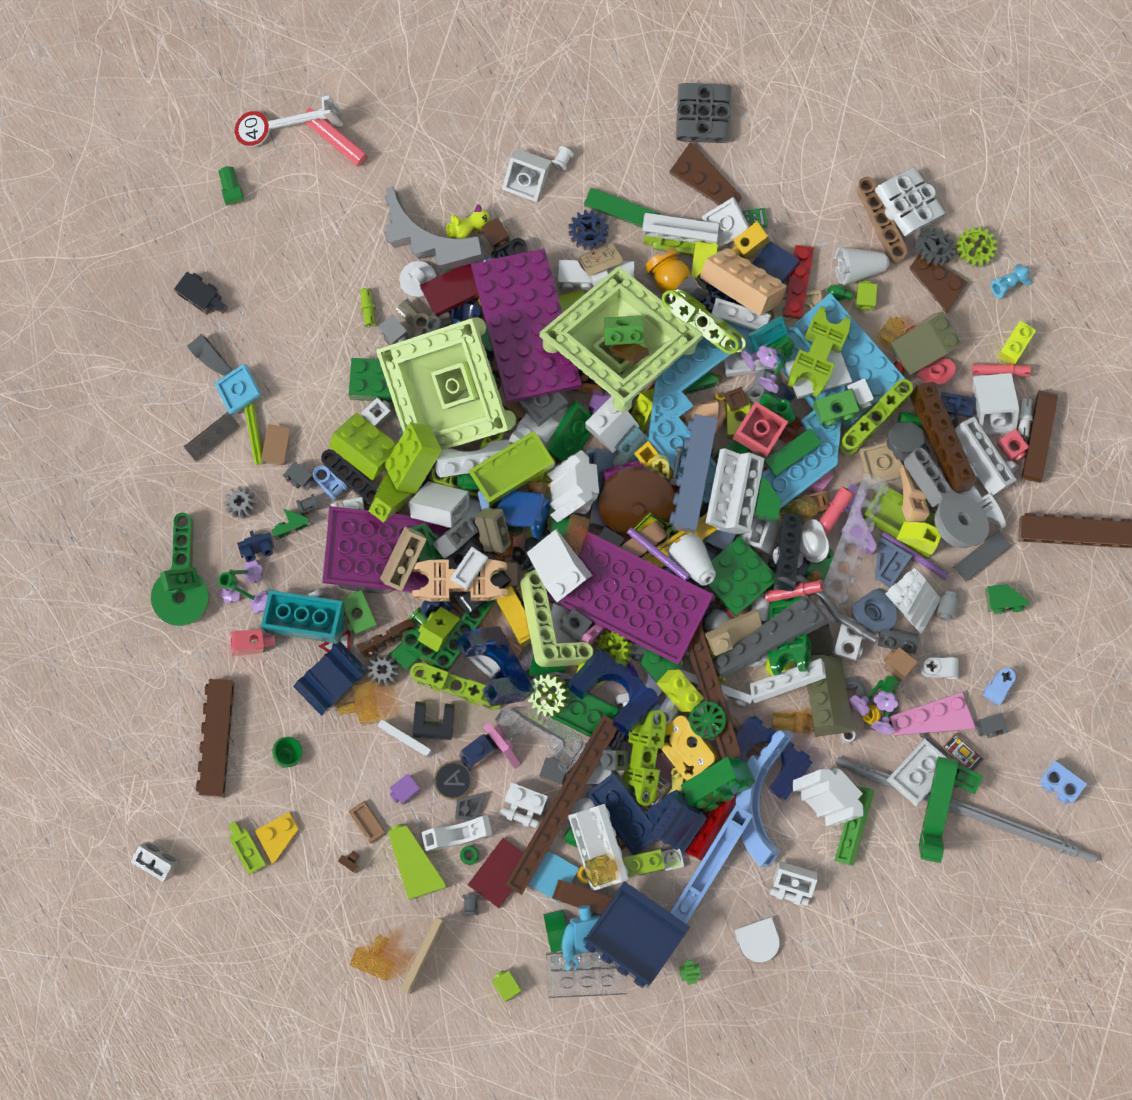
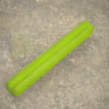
[244,402,264,465]

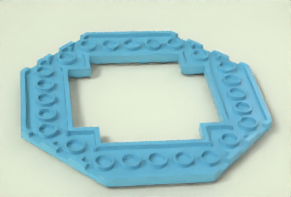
[648,322,845,509]

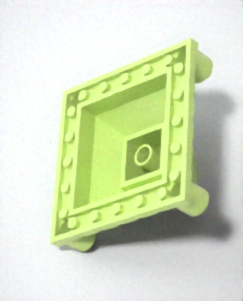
[539,266,703,412]
[376,317,516,450]

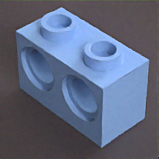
[1038,761,1087,804]

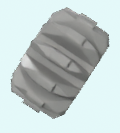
[224,486,257,519]
[367,654,399,687]

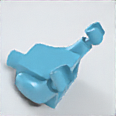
[562,905,600,971]

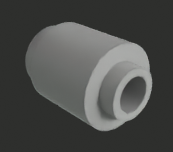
[937,591,960,621]

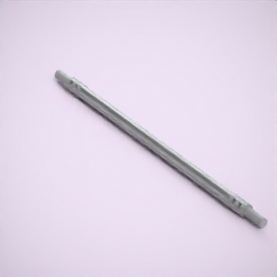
[836,757,1097,863]

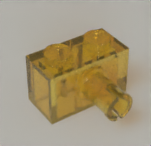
[336,682,381,726]
[349,934,395,981]

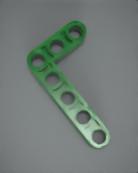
[403,592,495,672]
[919,756,958,864]

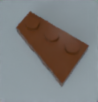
[909,254,968,314]
[357,619,414,657]

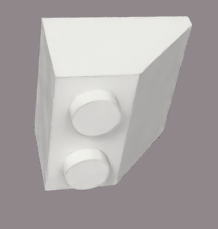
[502,148,552,202]
[585,396,640,454]

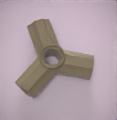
[396,298,452,339]

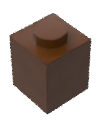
[481,218,510,250]

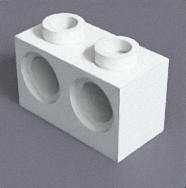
[832,617,868,662]

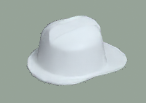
[799,519,829,563]

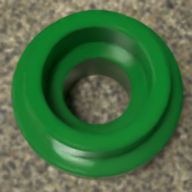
[460,845,480,865]

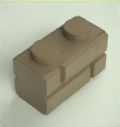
[475,508,511,553]

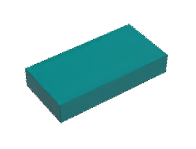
[748,316,789,352]

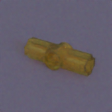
[771,712,814,734]

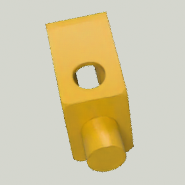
[731,221,770,259]

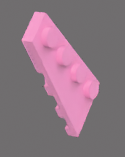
[889,692,976,736]

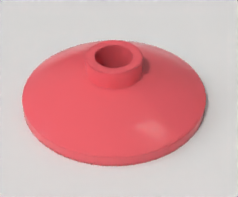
[917,357,956,384]

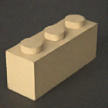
[380,526,427,591]

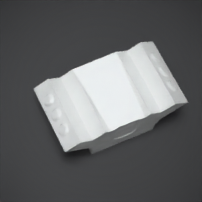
[508,406,569,454]
[547,450,599,522]
[885,568,941,634]
[793,767,863,826]

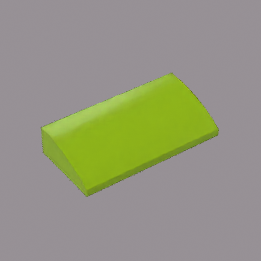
[468,431,555,506]
[863,484,936,558]

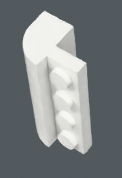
[706,448,765,534]
[568,804,629,891]

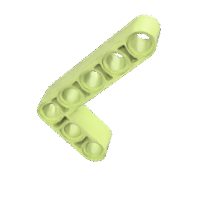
[520,570,593,667]

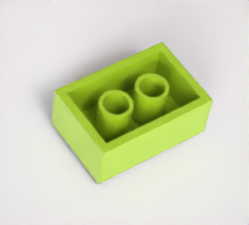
[329,412,397,480]
[385,422,442,494]

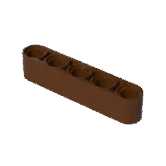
[1021,390,1058,483]
[552,879,613,916]

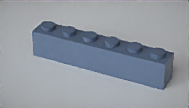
[669,414,718,534]

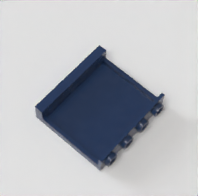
[583,881,690,988]

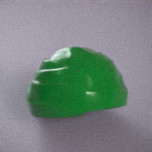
[272,736,303,768]

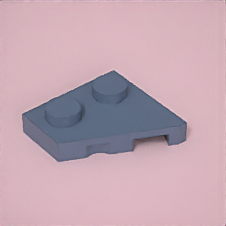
[875,537,912,588]

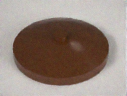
[598,467,676,537]

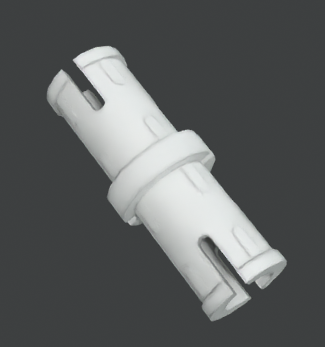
[1018,398,1034,438]

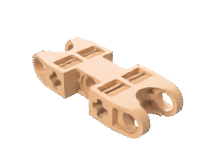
[412,559,508,602]

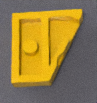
[255,812,299,864]

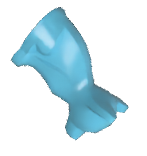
[990,264,1032,299]

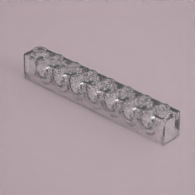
[815,472,889,626]

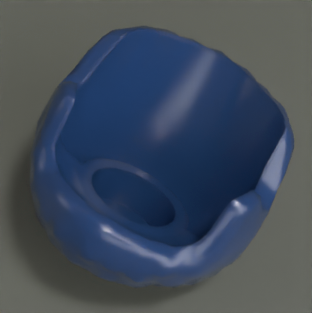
[451,303,482,324]

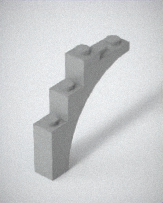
[384,187,486,271]

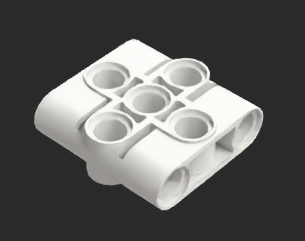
[874,167,946,237]

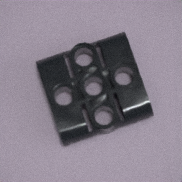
[439,536,511,615]

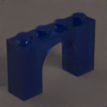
[456,626,535,706]
[567,649,659,737]
[720,715,813,801]

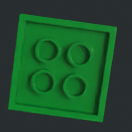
[706,536,775,617]

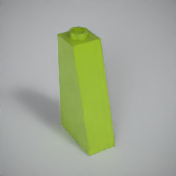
[368,471,422,523]
[388,824,447,900]

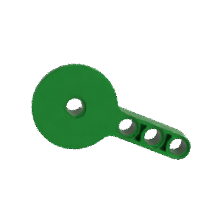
[151,512,209,626]

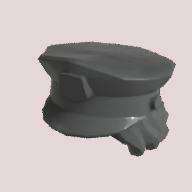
[887,422,930,461]

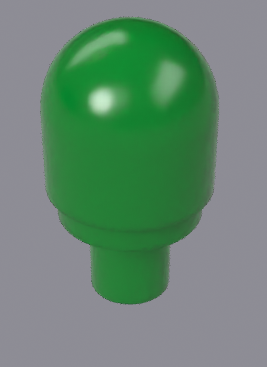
[827,284,853,301]

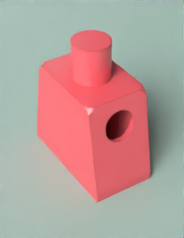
[230,629,275,656]

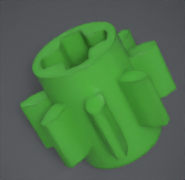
[679,960,701,985]

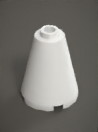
[835,247,889,285]
[668,534,716,585]

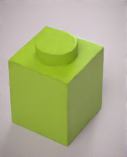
[855,281,877,311]
[492,970,522,1002]

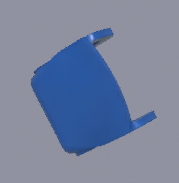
[497,490,550,539]

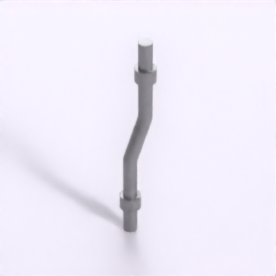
[795,574,878,644]

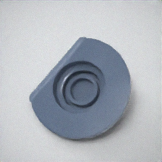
[851,589,897,633]

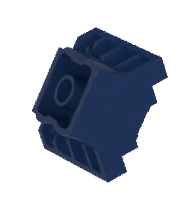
[293,641,368,716]
[646,790,707,853]

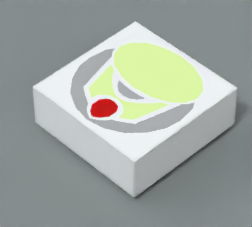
[662,848,684,871]

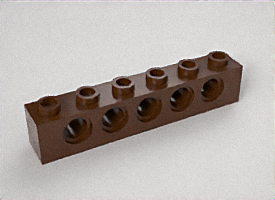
[910,381,977,493]

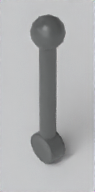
[670,446,684,486]
[919,733,952,759]

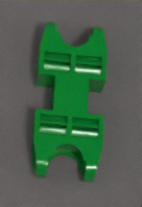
[768,594,811,676]

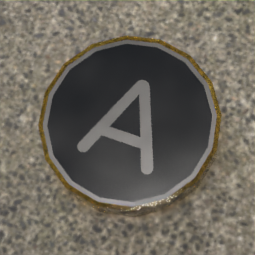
[434,761,473,801]

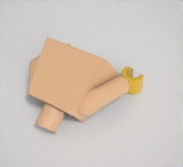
[680,392,727,433]

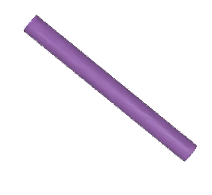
[627,527,690,581]
[881,531,949,580]

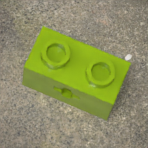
[418,607,460,652]
[622,849,665,878]

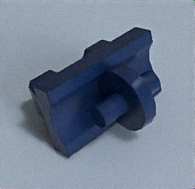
[941,392,976,418]
[237,530,274,562]

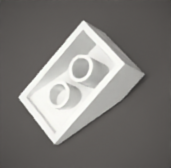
[527,529,592,602]

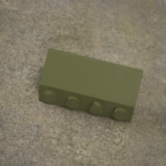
[806,654,854,737]

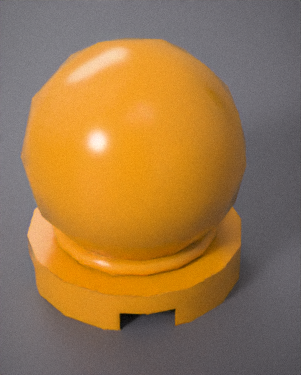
[644,247,691,296]

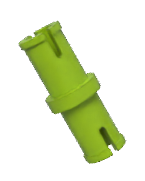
[359,288,376,327]

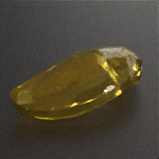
[779,498,820,520]

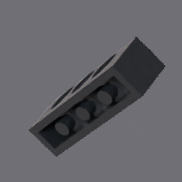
[774,513,803,592]

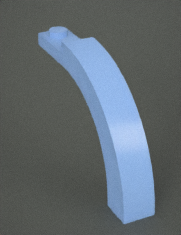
[736,730,794,867]
[670,805,753,924]

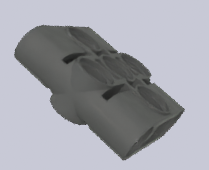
[676,83,732,143]

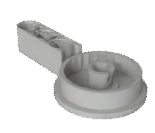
[904,447,989,548]

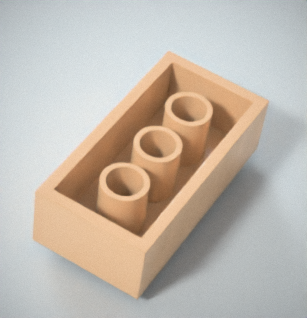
[700,248,787,316]

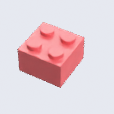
[733,401,788,459]

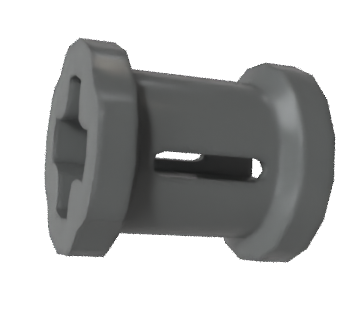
[296,494,320,516]
[462,895,480,915]

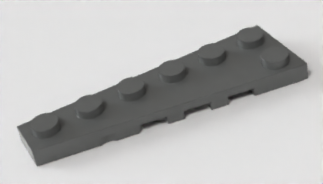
[713,594,827,678]

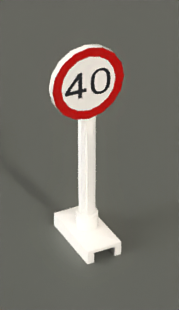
[234,95,343,147]

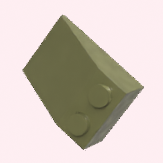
[890,311,962,375]

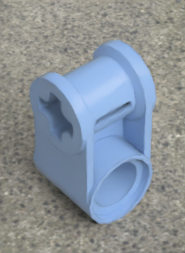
[313,466,348,502]
[982,668,1016,706]

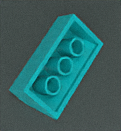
[261,590,344,644]

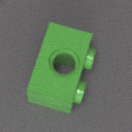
[603,315,644,345]
[813,389,859,427]
[340,590,378,637]

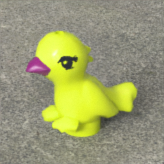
[446,204,490,239]

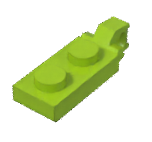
[643,236,695,256]
[228,821,266,875]

